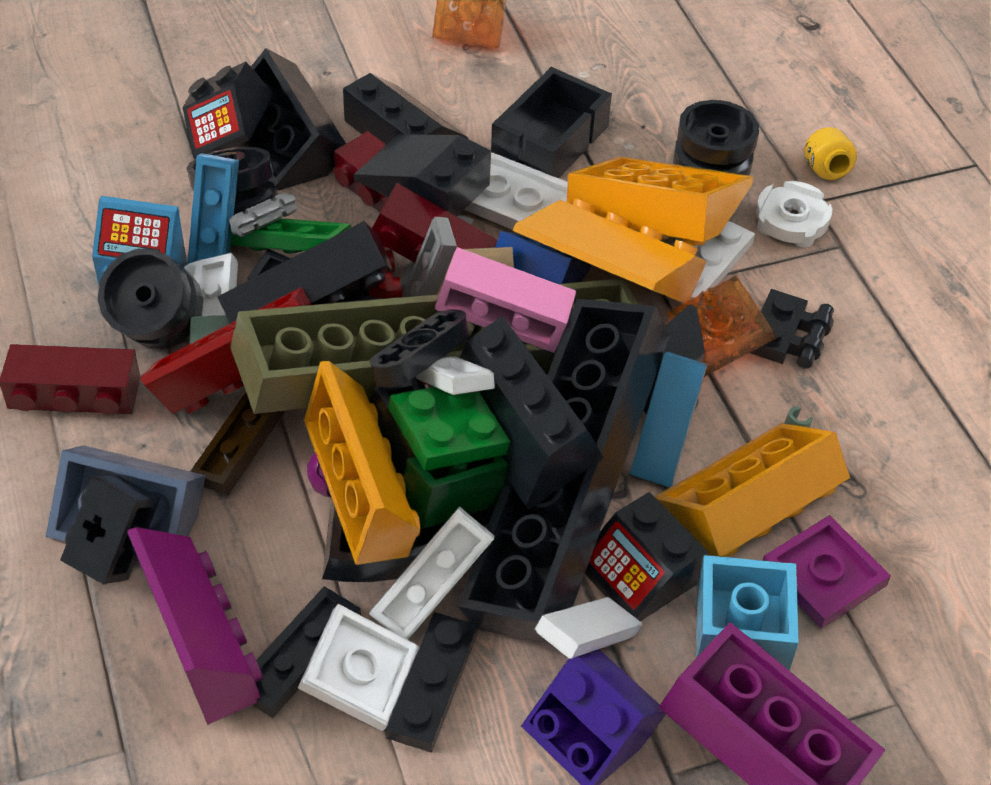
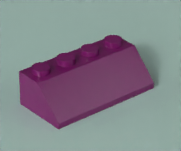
[127,527,264,725]
[658,622,886,785]

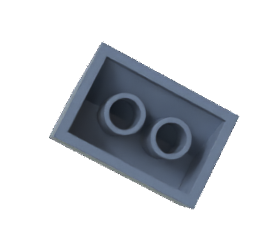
[46,445,206,560]

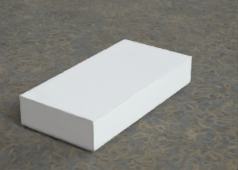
[416,356,494,395]

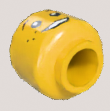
[803,127,857,180]

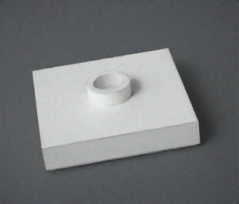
[298,604,420,732]

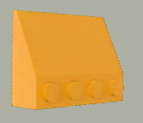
[567,156,753,246]
[512,198,707,304]

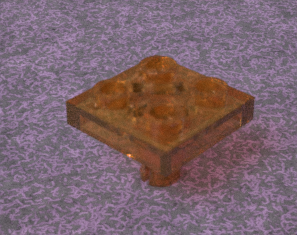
[432,0,506,48]
[667,275,776,377]

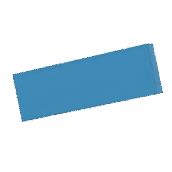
[187,153,239,265]
[630,352,708,488]

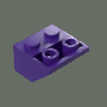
[521,649,666,785]

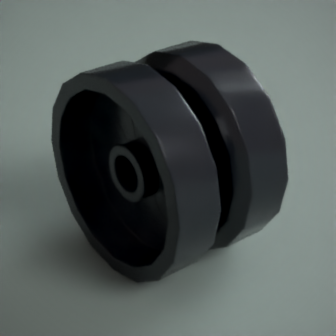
[673,99,759,176]
[186,147,278,215]
[97,249,204,349]

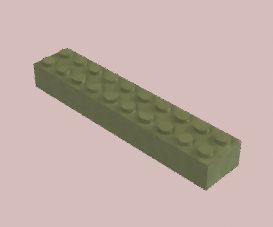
[230,278,638,414]

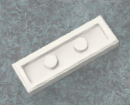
[369,507,495,640]
[535,597,643,659]

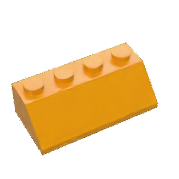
[304,361,420,565]
[655,423,850,557]

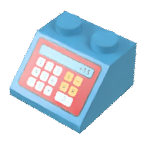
[92,196,187,284]

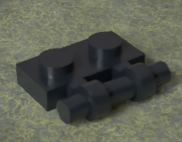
[745,289,834,369]

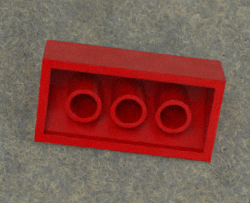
[140,287,311,414]

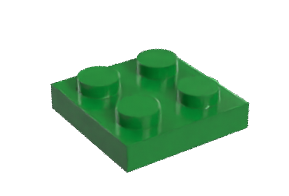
[388,387,510,471]

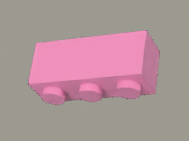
[434,247,576,353]

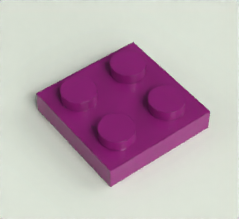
[762,515,891,629]

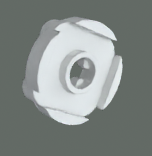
[755,181,832,248]

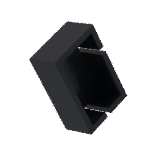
[491,67,612,178]

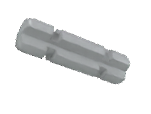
[229,192,297,237]

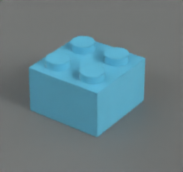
[696,555,799,671]

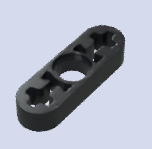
[370,309,470,388]

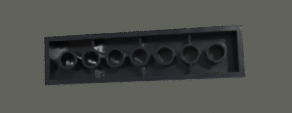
[457,299,670,645]

